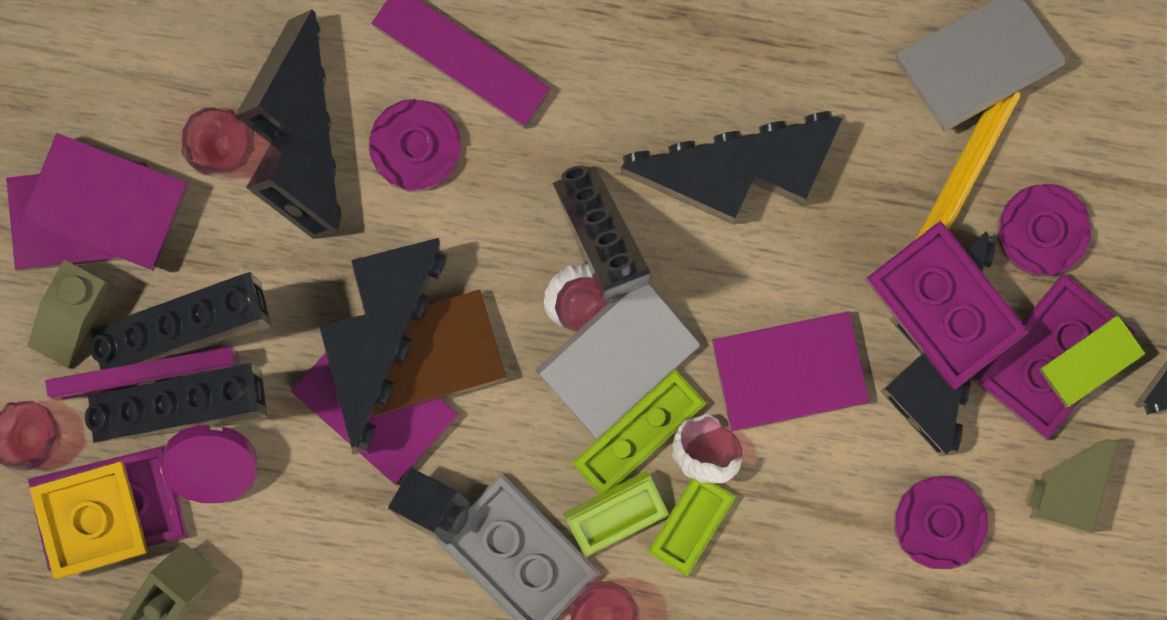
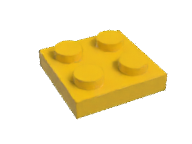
[29,462,149,580]

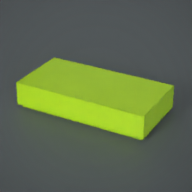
[1039,315,1145,408]
[563,471,669,558]
[647,479,736,577]

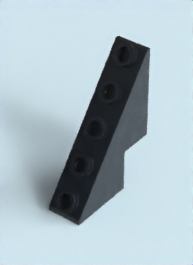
[235,9,341,239]
[621,111,842,224]
[552,166,651,303]
[880,231,996,457]
[319,238,448,455]
[90,272,272,370]
[85,363,268,443]

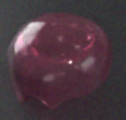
[180,107,254,177]
[0,400,61,472]
[570,581,641,620]

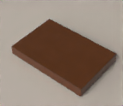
[372,289,507,419]

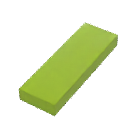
[571,369,707,495]

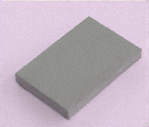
[896,0,1065,132]
[535,283,700,439]
[434,473,601,620]

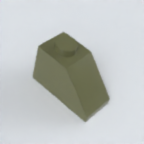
[28,259,115,369]
[1026,439,1117,534]
[120,542,219,620]

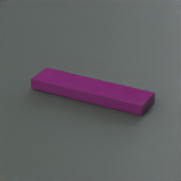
[371,0,550,128]
[45,347,240,401]

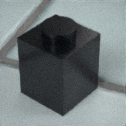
[388,467,471,545]

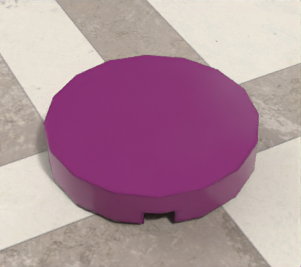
[369,99,461,192]
[997,184,1091,277]
[162,425,257,503]
[894,476,988,569]

